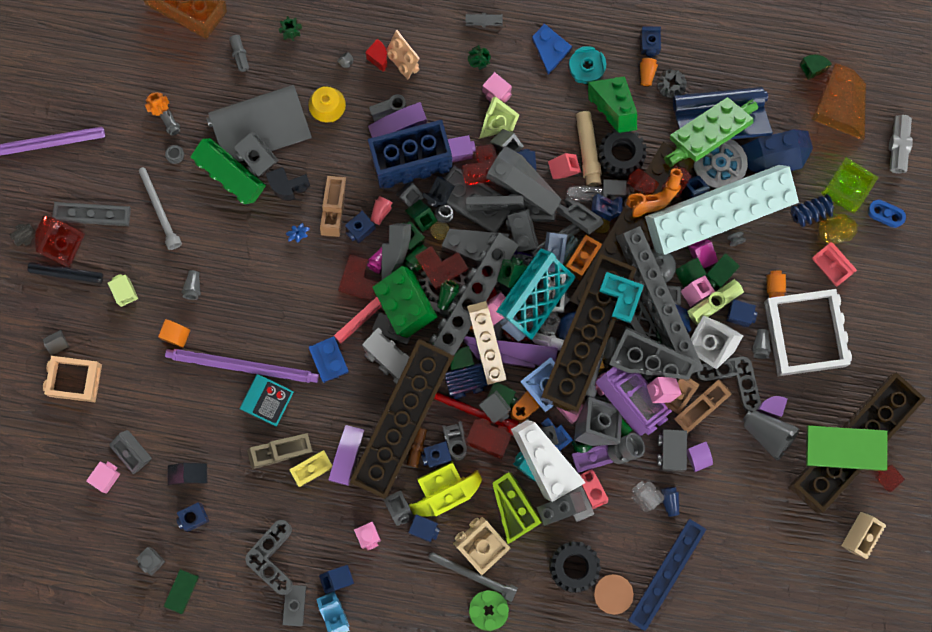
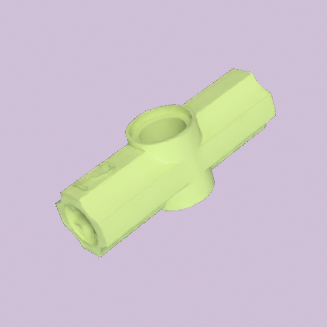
[687,279,744,325]

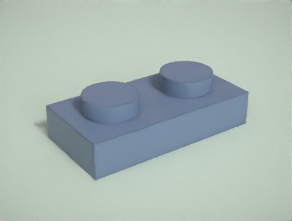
[544,232,567,272]

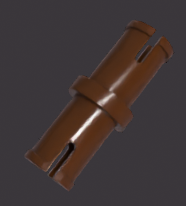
[406,428,428,468]

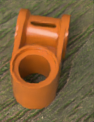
[510,391,540,423]

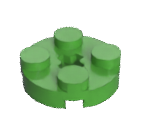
[469,590,509,631]

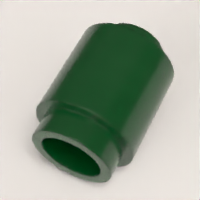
[404,244,432,272]

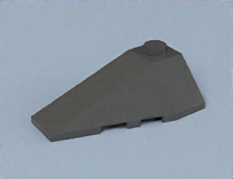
[486,146,562,216]
[609,326,697,380]

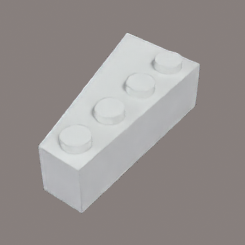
[511,420,586,502]

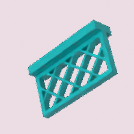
[496,248,576,340]

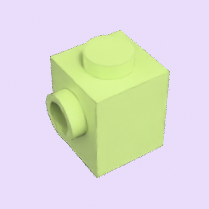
[108,275,139,307]

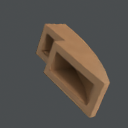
[320,176,346,237]
[674,379,732,433]

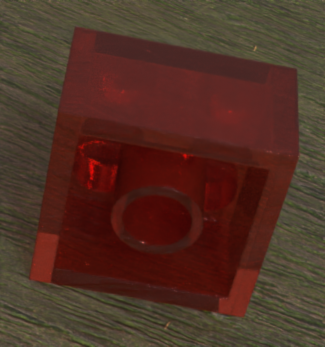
[466,418,512,460]

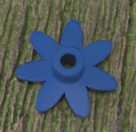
[286,223,310,243]

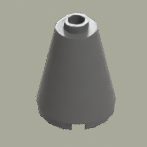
[743,410,800,461]

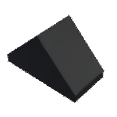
[168,463,208,485]

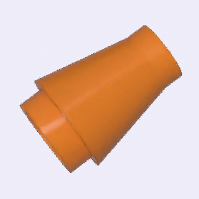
[640,58,658,87]

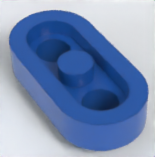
[867,200,906,228]

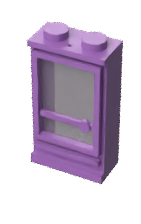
[596,367,672,436]

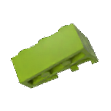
[492,472,543,544]

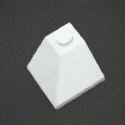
[691,316,743,369]

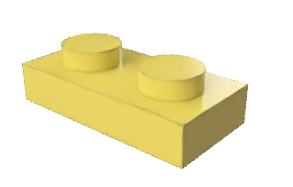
[289,450,332,487]

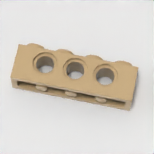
[467,301,507,385]

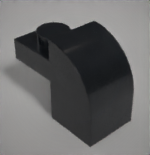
[265,167,310,201]

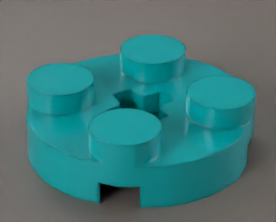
[569,46,606,84]

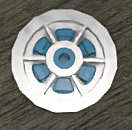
[694,139,748,189]

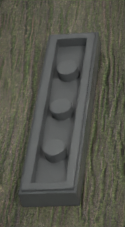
[52,202,131,226]

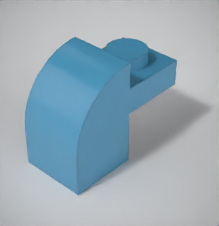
[316,591,350,632]

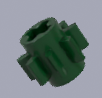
[279,16,302,41]
[468,45,491,70]

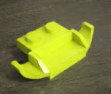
[409,461,482,517]

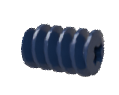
[790,194,834,227]

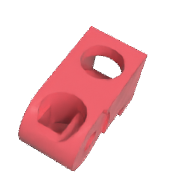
[579,469,609,509]

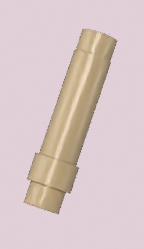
[576,111,602,187]

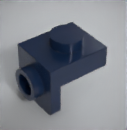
[591,194,623,221]

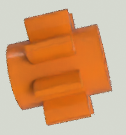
[145,92,169,116]

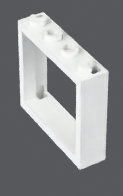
[764,289,852,376]

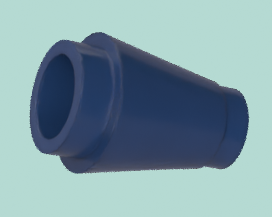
[660,486,680,517]

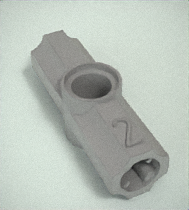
[889,115,913,174]

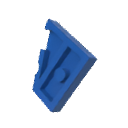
[532,24,572,74]

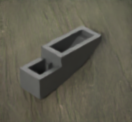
[382,223,411,280]

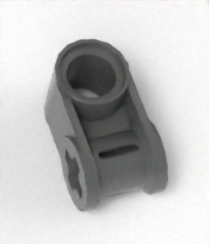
[442,421,467,460]

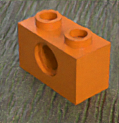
[566,235,602,281]

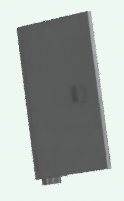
[206,84,312,162]

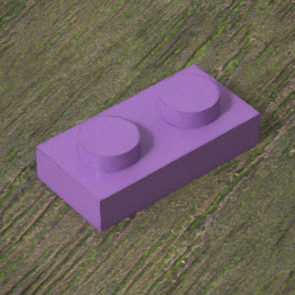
[571,445,613,473]

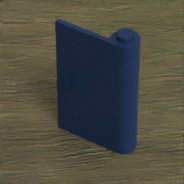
[673,87,773,139]

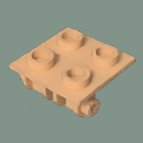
[386,30,420,80]

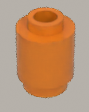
[766,271,786,298]

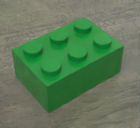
[372,266,437,338]

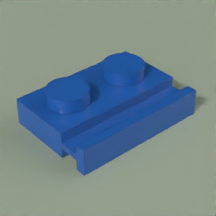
[309,337,349,383]

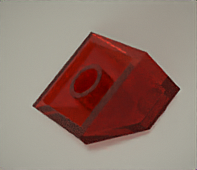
[35,216,85,268]

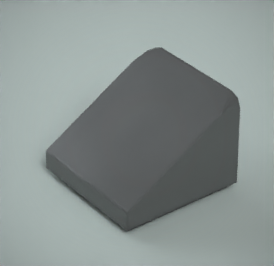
[396,182,424,207]

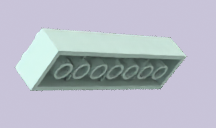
[645,165,799,255]

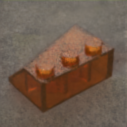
[812,63,866,140]

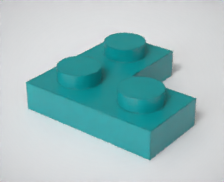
[599,272,644,323]

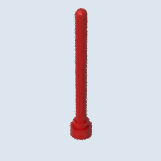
[434,392,519,436]

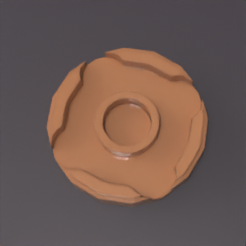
[594,574,634,615]

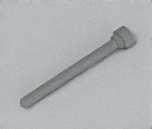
[139,167,182,250]

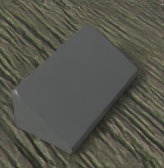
[109,430,152,474]

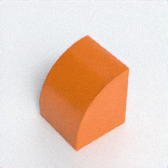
[158,319,191,348]

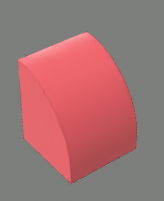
[548,153,581,179]

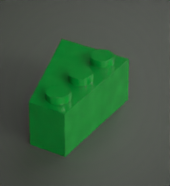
[588,76,637,133]

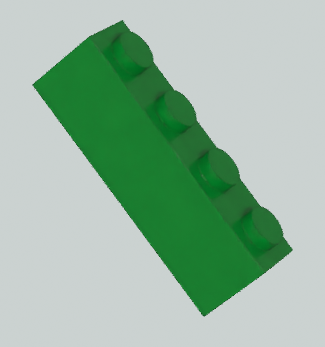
[191,138,266,204]

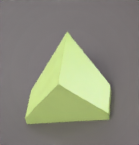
[479,97,519,139]

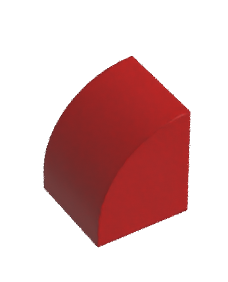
[365,39,388,72]

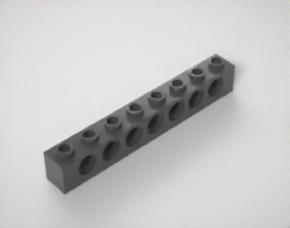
[616,226,703,374]
[428,232,519,355]

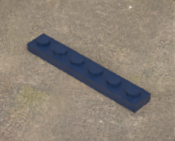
[627,519,706,631]

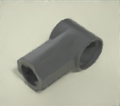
[369,94,407,122]

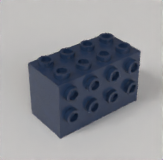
[368,120,452,188]

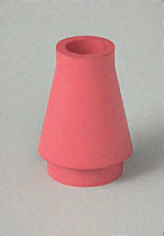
[370,196,393,226]

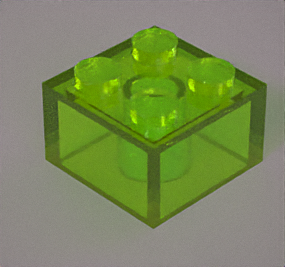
[821,157,879,214]

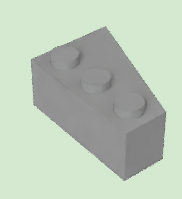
[362,328,409,384]

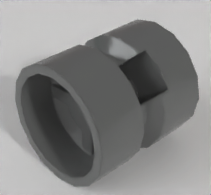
[608,433,645,464]

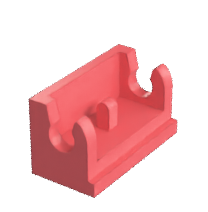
[812,241,857,287]

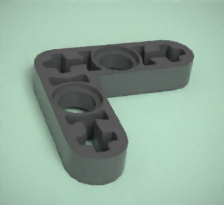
[696,357,761,412]
[245,520,293,595]

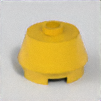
[308,87,346,122]

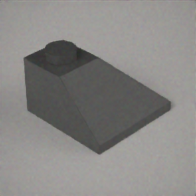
[574,397,622,446]

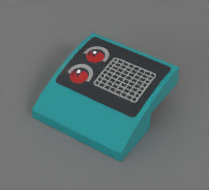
[239,374,294,427]

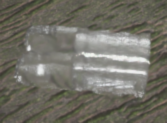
[566,185,601,203]

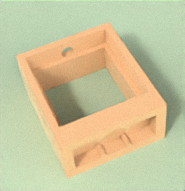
[43,356,102,402]

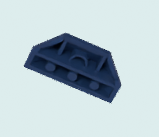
[741,129,813,173]

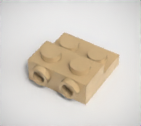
[453,517,511,575]

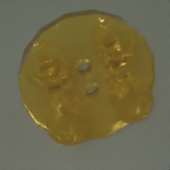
[819,214,858,245]

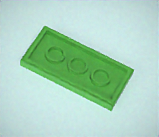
[806,426,887,471]

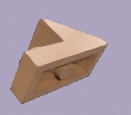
[664,378,699,414]

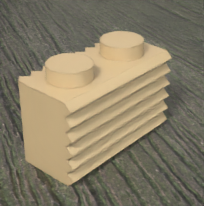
[841,512,886,559]

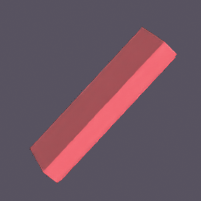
[334,297,382,343]

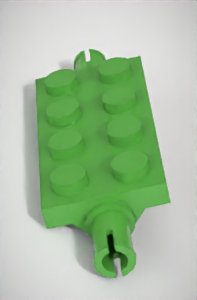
[664,97,758,167]

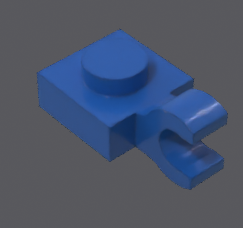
[541,418,573,451]

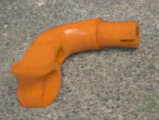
[626,168,683,217]

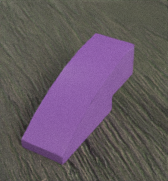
[368,102,427,138]
[329,425,365,486]

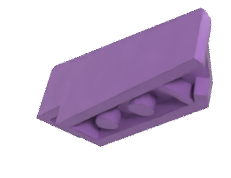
[464,336,558,369]

